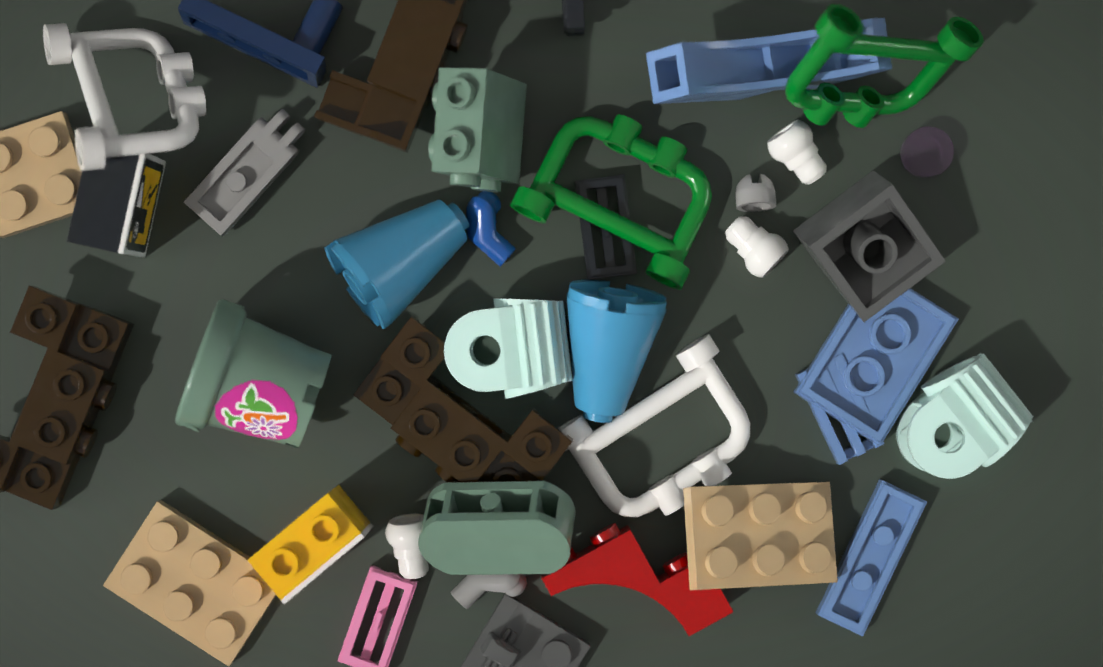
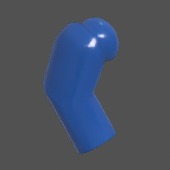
[466,191,516,267]

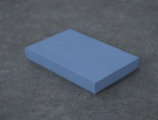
[793,288,958,446]

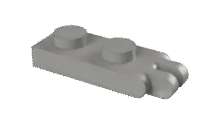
[184,109,305,237]

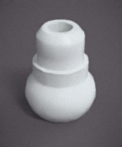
[767,120,827,185]
[725,216,789,278]
[385,514,429,579]

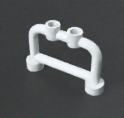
[43,23,206,171]
[557,334,751,517]

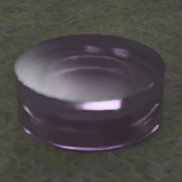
[901,127,954,178]

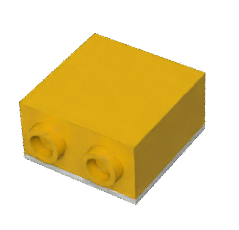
[247,485,373,604]

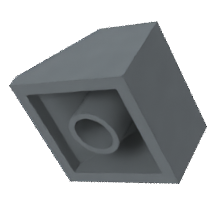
[793,170,946,322]

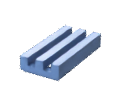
[795,354,884,465]

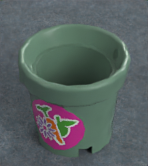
[175,299,332,448]

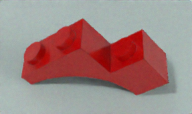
[541,523,733,636]

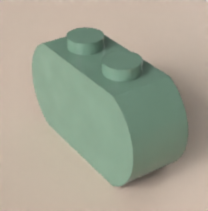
[418,481,576,575]

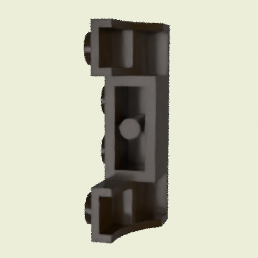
[314,0,468,153]
[0,285,134,510]
[353,316,573,483]

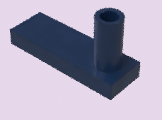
[178,0,343,88]

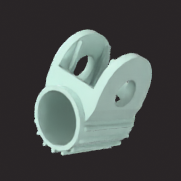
[444,299,573,399]
[896,353,1033,479]

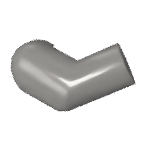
[450,574,527,609]

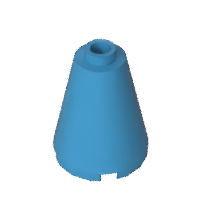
[324,199,469,329]
[566,280,667,423]

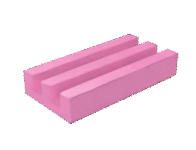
[338,565,418,667]

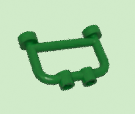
[785,4,984,128]
[510,114,712,290]

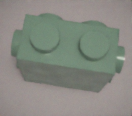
[428,68,527,192]

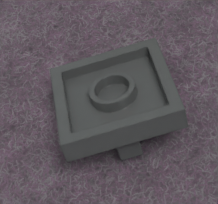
[460,593,591,667]

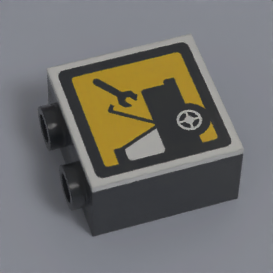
[67,153,166,258]

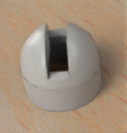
[735,174,776,212]

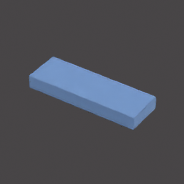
[816,479,927,636]

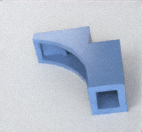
[646,18,892,104]

